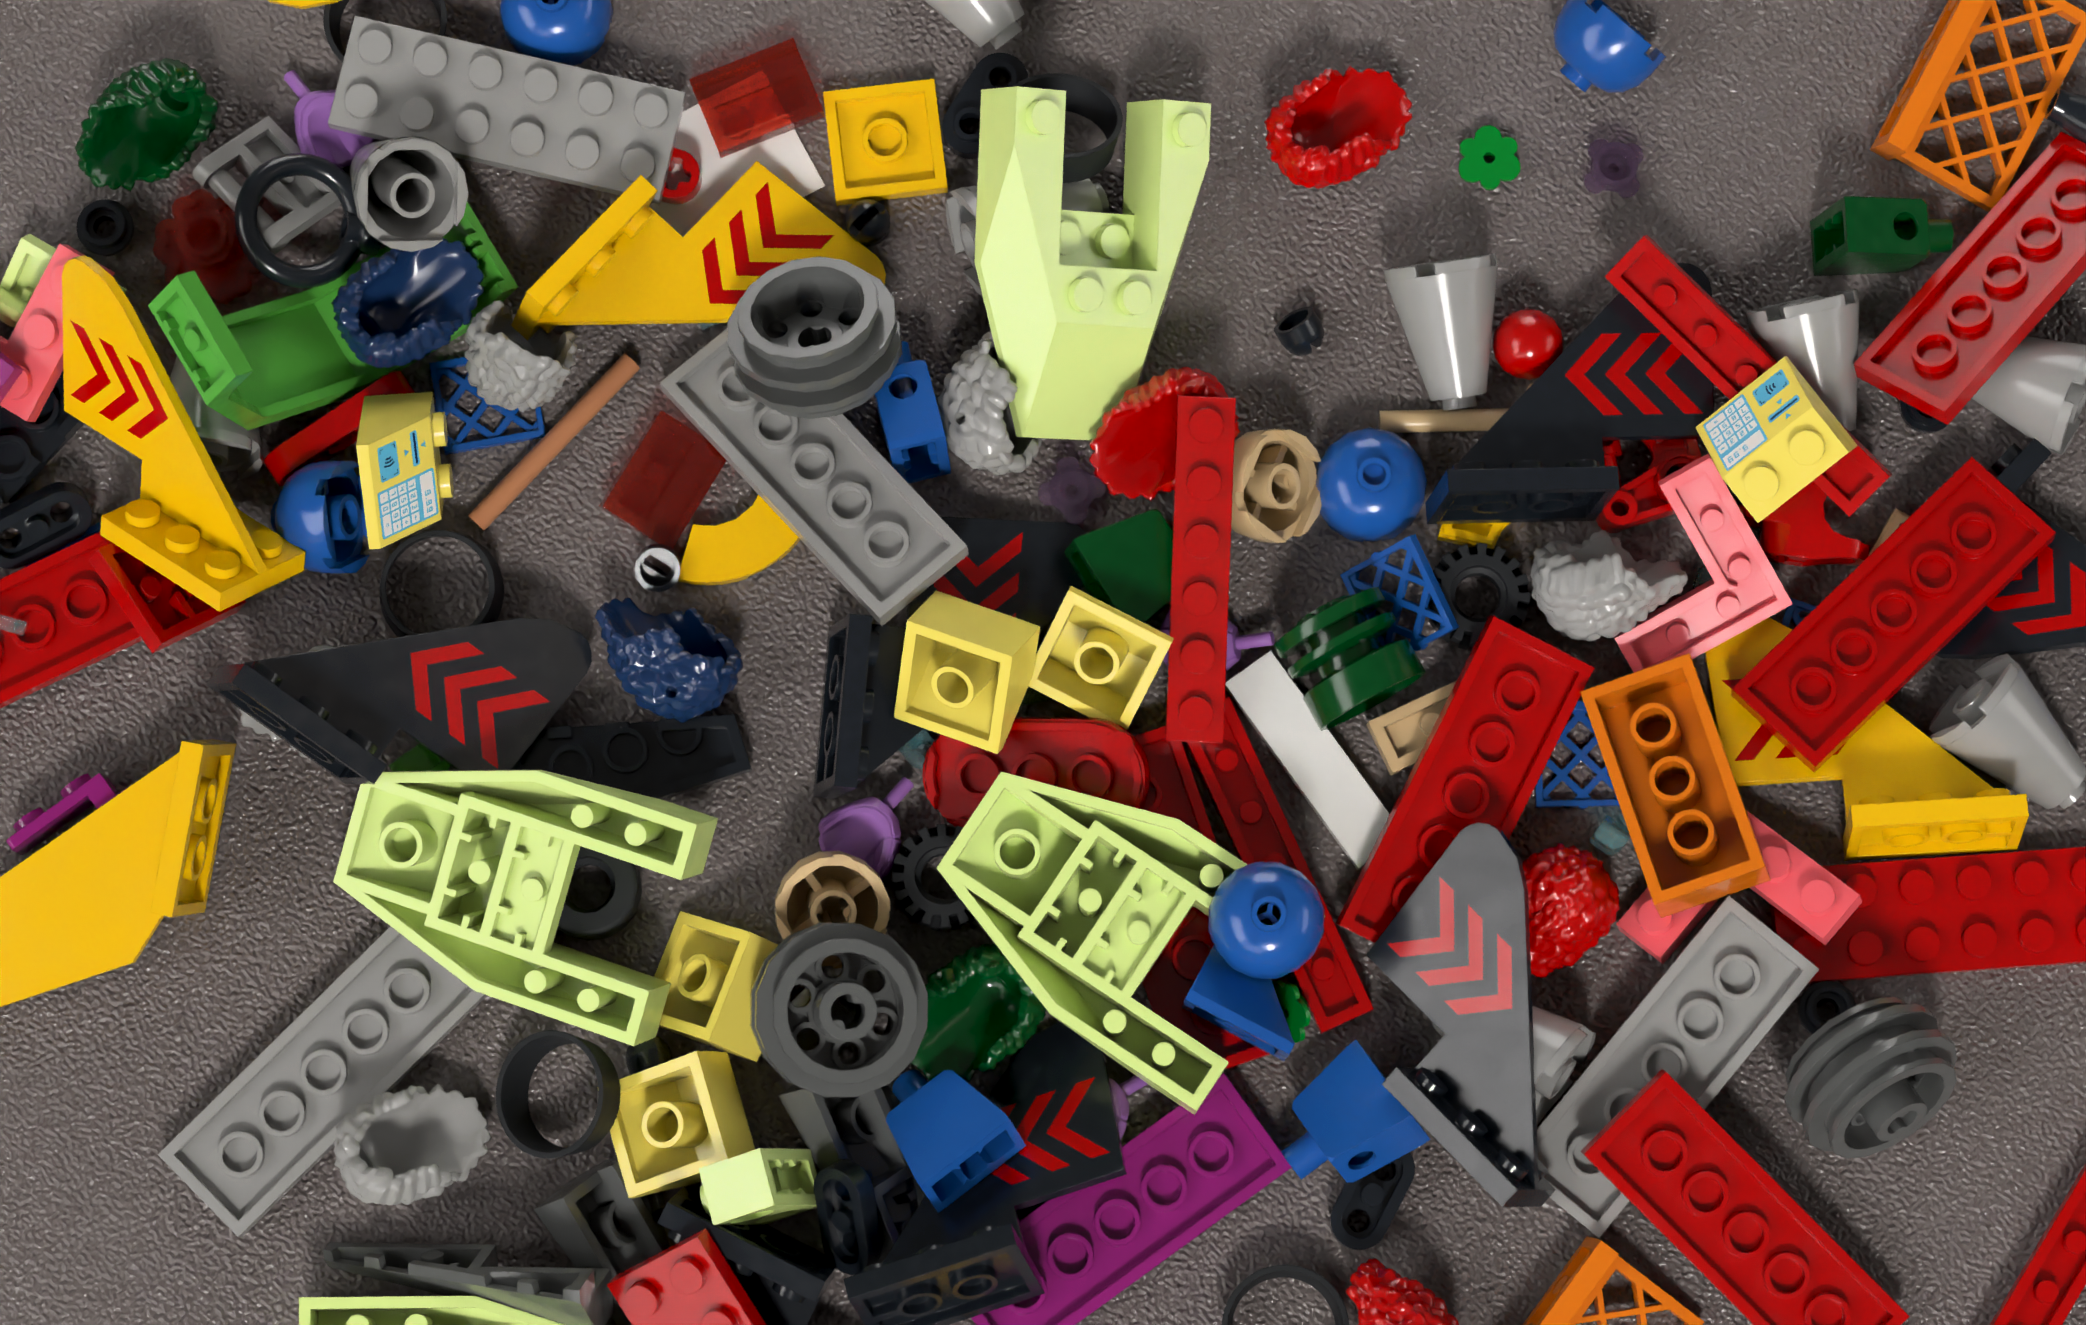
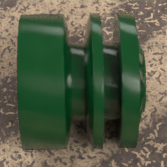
[1274,587,1426,731]

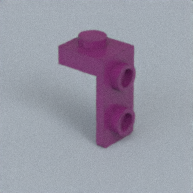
[6,773,127,855]

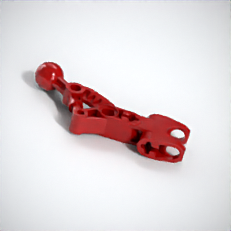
[1492,309,1870,567]

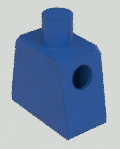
[874,341,951,484]
[1281,1040,1430,1183]
[885,1069,1026,1213]

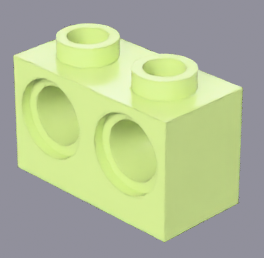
[699,1148,817,1225]

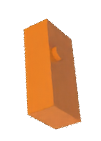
[1580,653,1771,918]

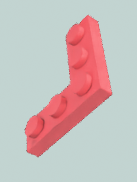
[0,243,115,422]
[1614,453,1793,672]
[1616,810,1862,964]

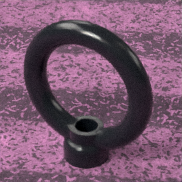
[234,153,382,288]

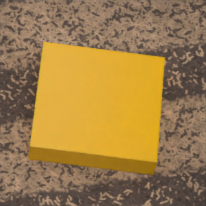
[823,79,948,206]

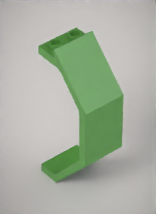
[148,202,518,430]

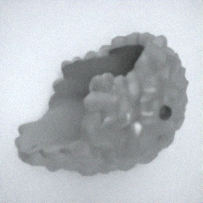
[464,301,578,412]
[938,330,1042,476]
[1530,530,1688,641]
[333,1084,491,1205]

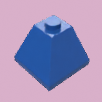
[1182,945,1295,1061]

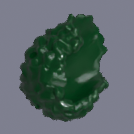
[75,58,218,192]
[911,943,1046,1082]

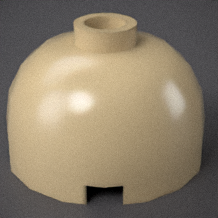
[1231,429,1322,543]
[775,851,890,968]

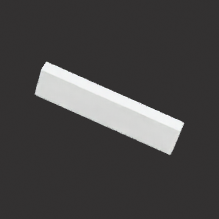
[1225,651,1390,870]

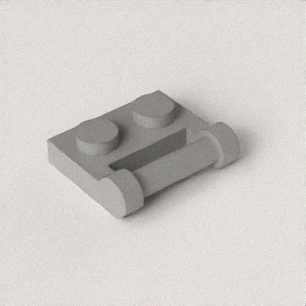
[192,116,341,255]

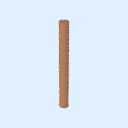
[468,353,640,531]

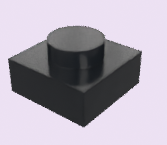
[1990,438,2052,494]

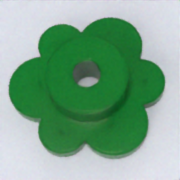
[1458,125,1521,191]
[1272,980,1311,1043]

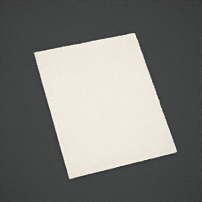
[649,70,825,237]

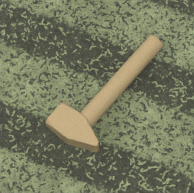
[1379,383,1533,433]

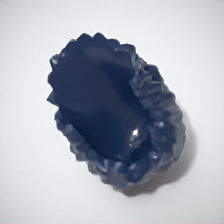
[331,237,485,368]
[595,598,743,723]

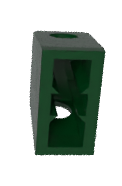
[1810,196,1954,276]
[1064,509,1173,624]

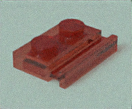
[689,38,825,158]
[599,410,727,549]

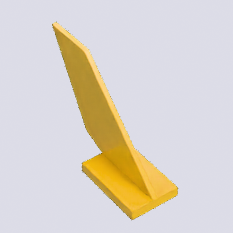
[0,739,236,1007]

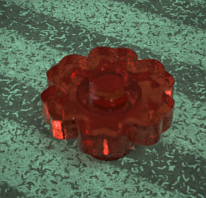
[153,189,261,304]

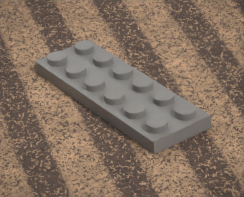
[328,16,686,205]
[660,328,969,626]
[1537,896,1819,1238]
[158,926,487,1238]

